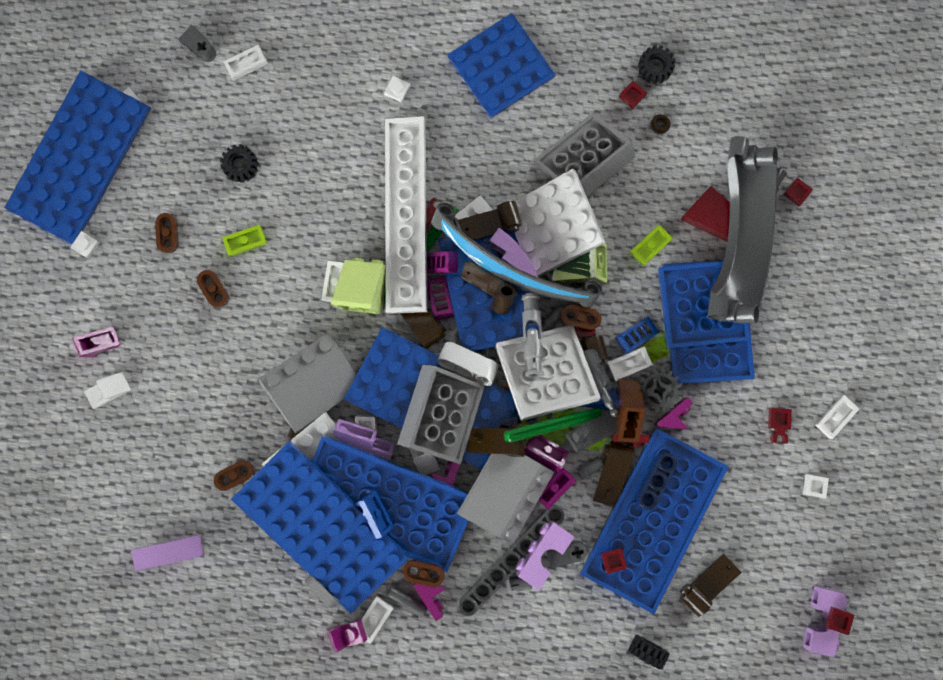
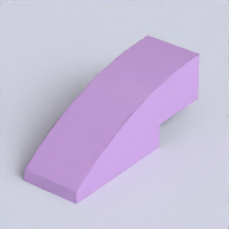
[490,228,538,277]
[333,419,395,461]
[131,535,203,571]

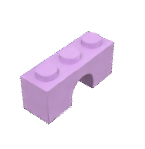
[516,520,574,590]
[803,585,847,657]

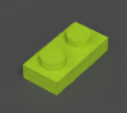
[222,224,268,257]
[629,224,673,267]

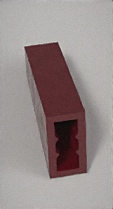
[681,186,730,242]

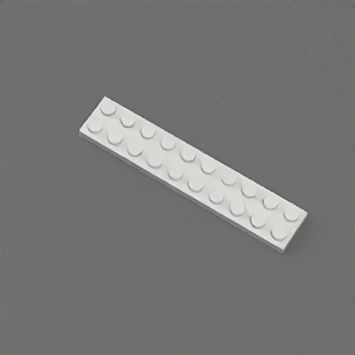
[385,116,427,314]

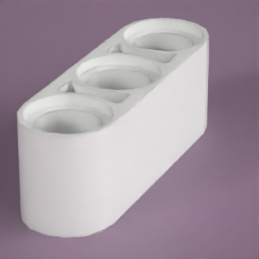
[437,342,499,386]

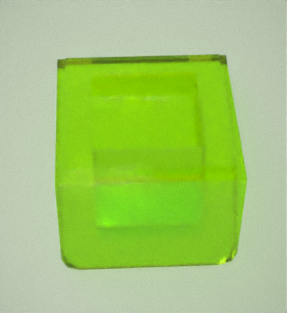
[642,336,669,363]

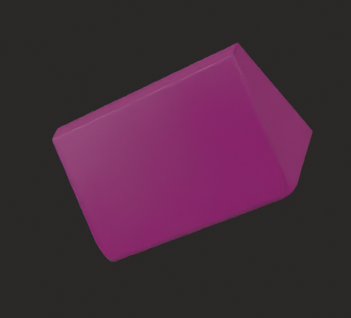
[525,435,569,473]
[538,467,577,510]

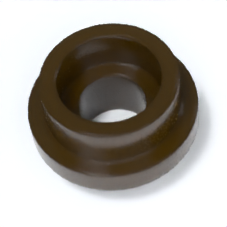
[650,114,671,134]

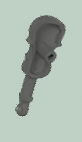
[583,349,619,417]

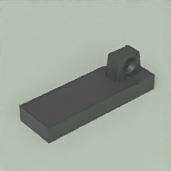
[565,411,617,453]

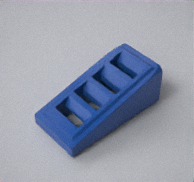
[615,316,659,354]

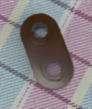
[155,213,179,253]
[197,270,229,308]
[560,305,602,330]
[214,460,254,491]
[403,560,445,587]

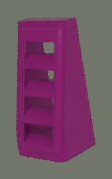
[427,251,458,274]
[427,276,455,321]

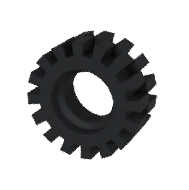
[638,45,675,84]
[220,144,259,183]
[628,635,670,670]

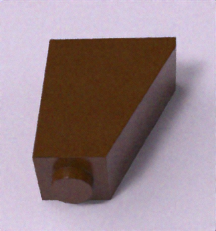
[615,379,646,442]

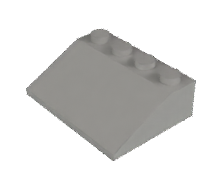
[534,112,635,197]
[259,333,356,434]
[397,365,485,464]
[457,454,554,545]

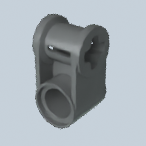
[178,25,217,62]
[547,541,587,568]

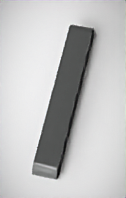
[459,505,565,616]

